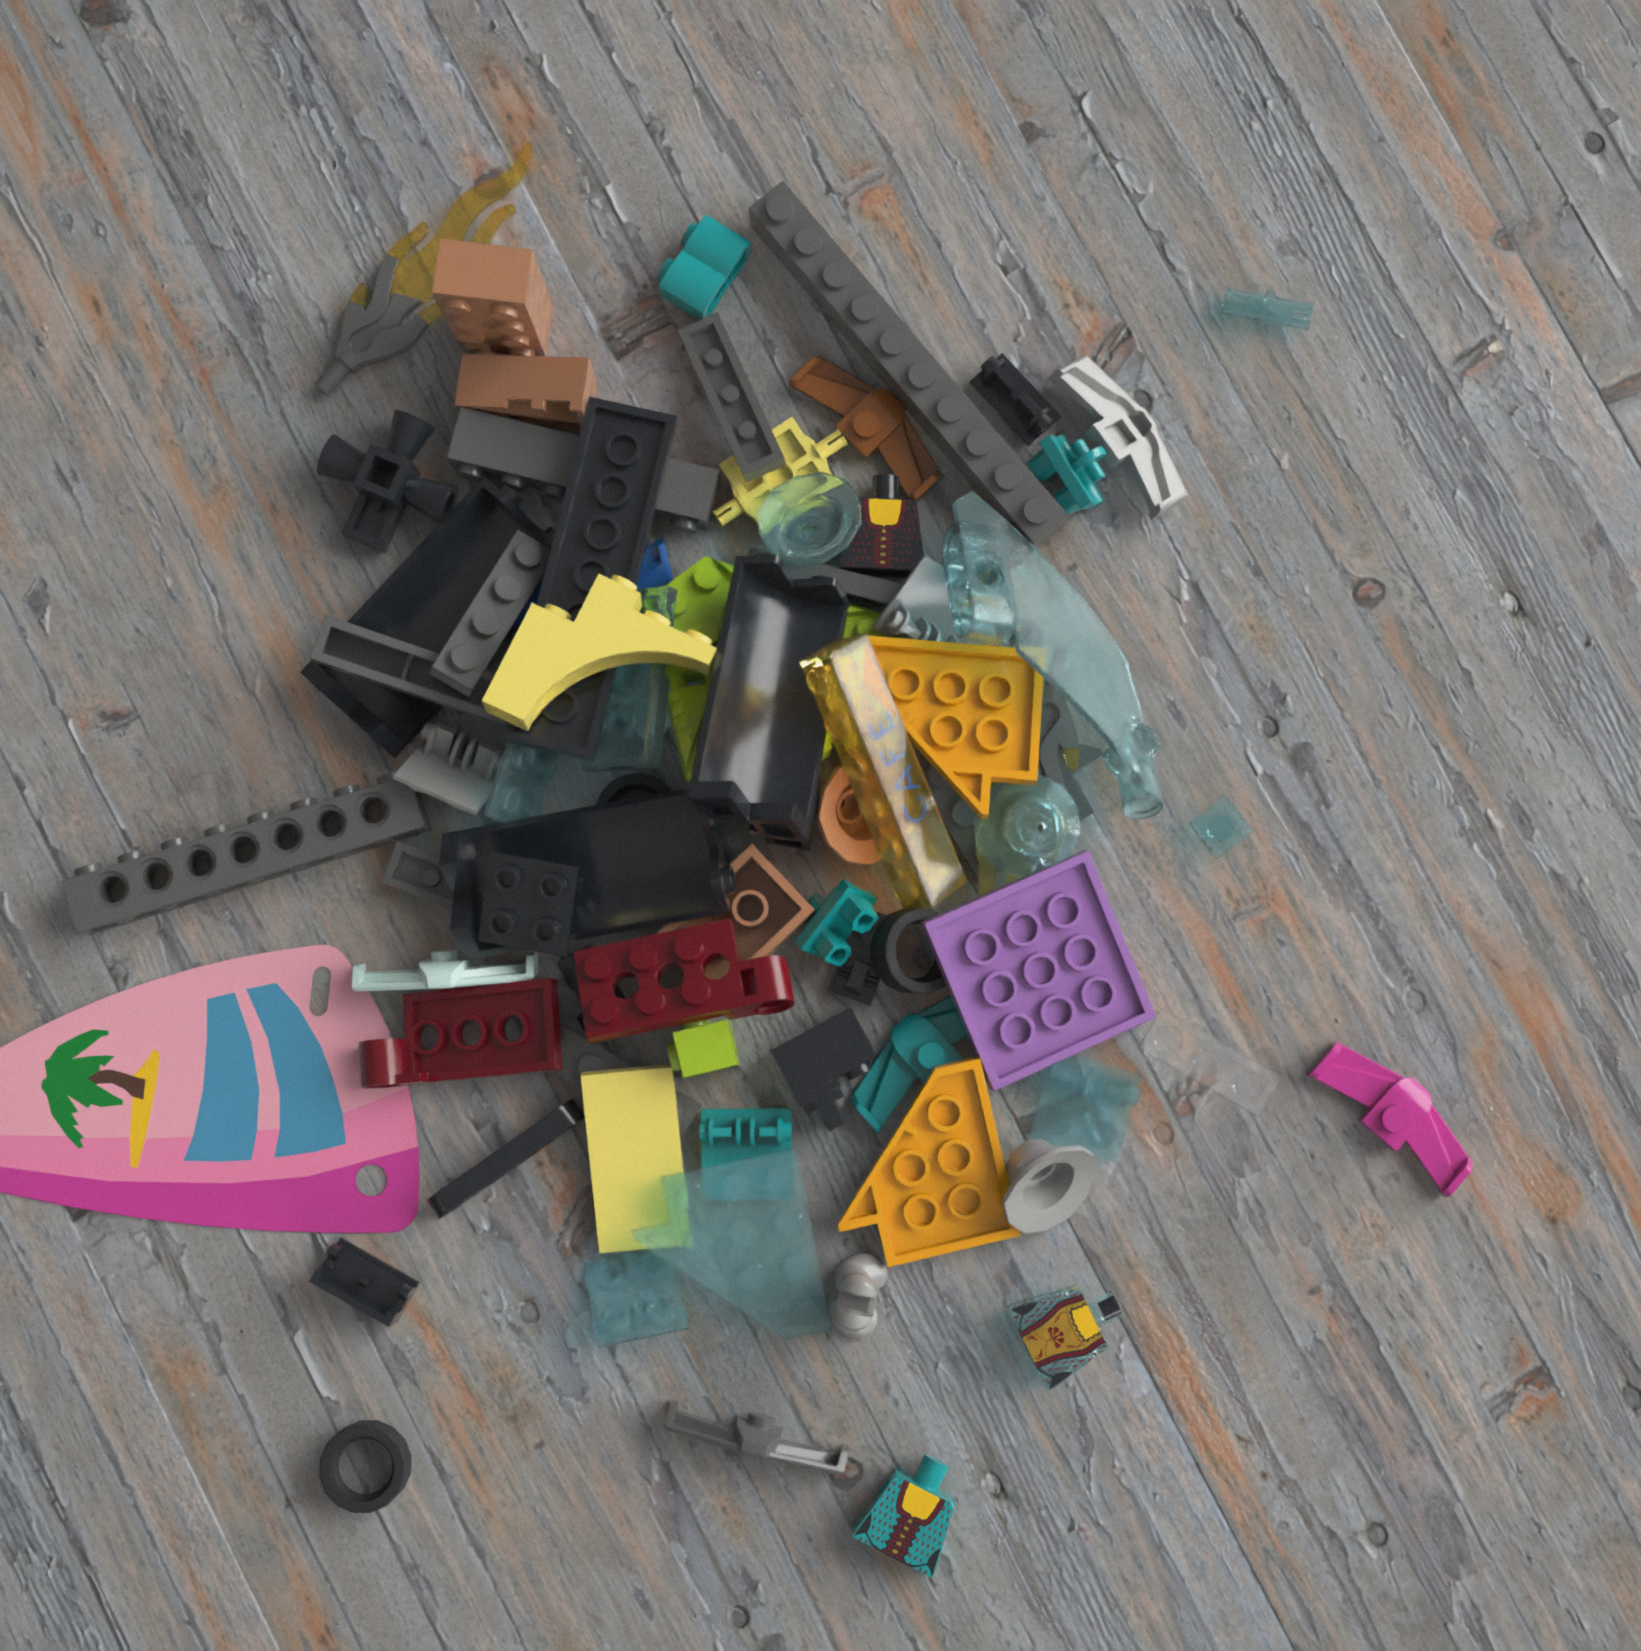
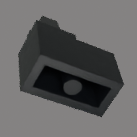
[770,1008,877,1132]

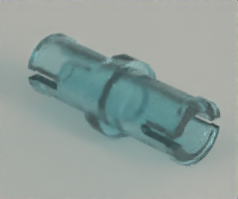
[1221,286,1314,331]

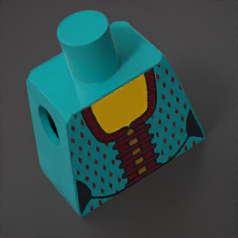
[852,1454,955,1578]

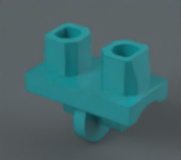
[1028,434,1107,515]
[794,878,879,967]

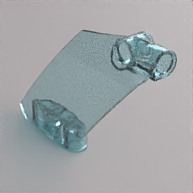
[941,491,1163,819]

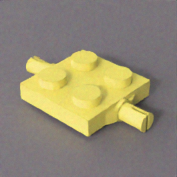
[712,417,848,540]

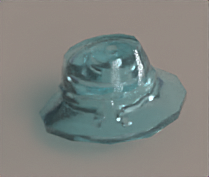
[759,472,862,565]
[974,774,1081,879]

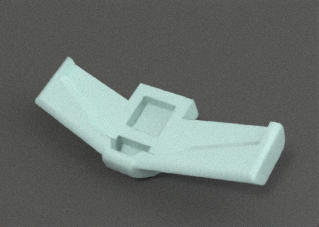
[352,949,539,992]

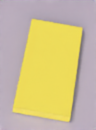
[580,1064,691,1253]

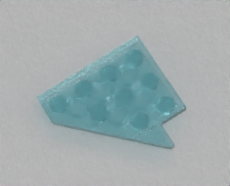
[631,1148,831,1340]

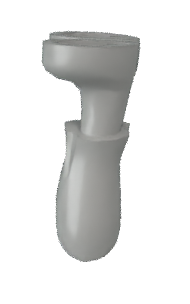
[827,1252,887,1339]

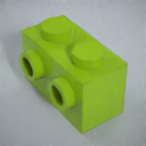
[667,1019,741,1078]

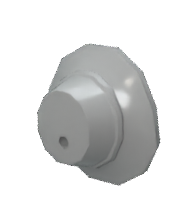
[1002,1139,1096,1234]

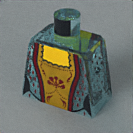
[1006,1285,1123,1390]

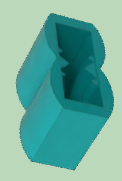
[657,215,751,320]

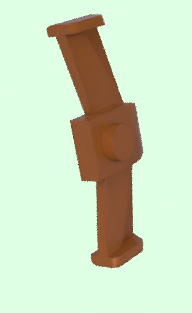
[789,356,944,503]

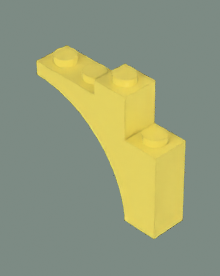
[482,574,717,731]

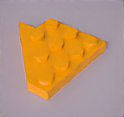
[860,635,1045,819]
[837,1056,1021,1267]

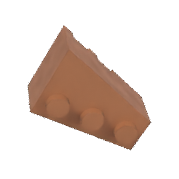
[454,350,598,433]

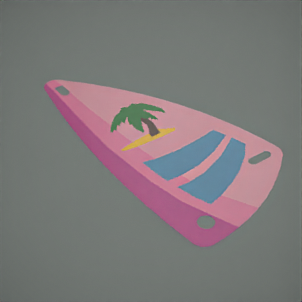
[0,945,420,1233]

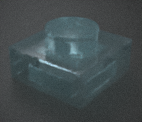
[1189,795,1254,859]

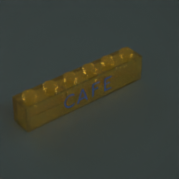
[800,634,968,909]

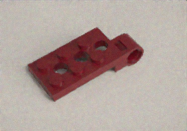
[573,918,795,1044]
[359,978,563,1089]

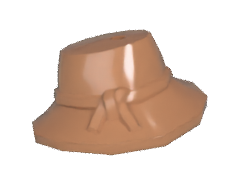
[816,757,905,865]

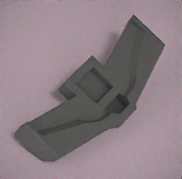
[664,1400,849,1475]

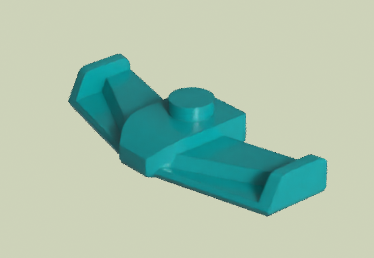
[848,995,967,1133]

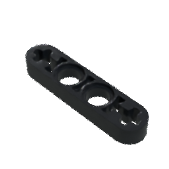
[426,1099,585,1219]

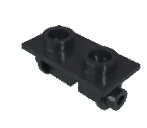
[970,353,1061,446]

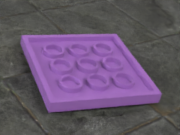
[920,850,1156,1091]

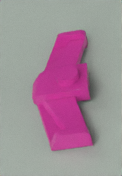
[1307,1042,1473,1197]

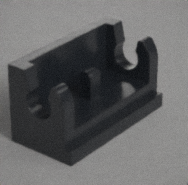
[309,1237,420,1327]

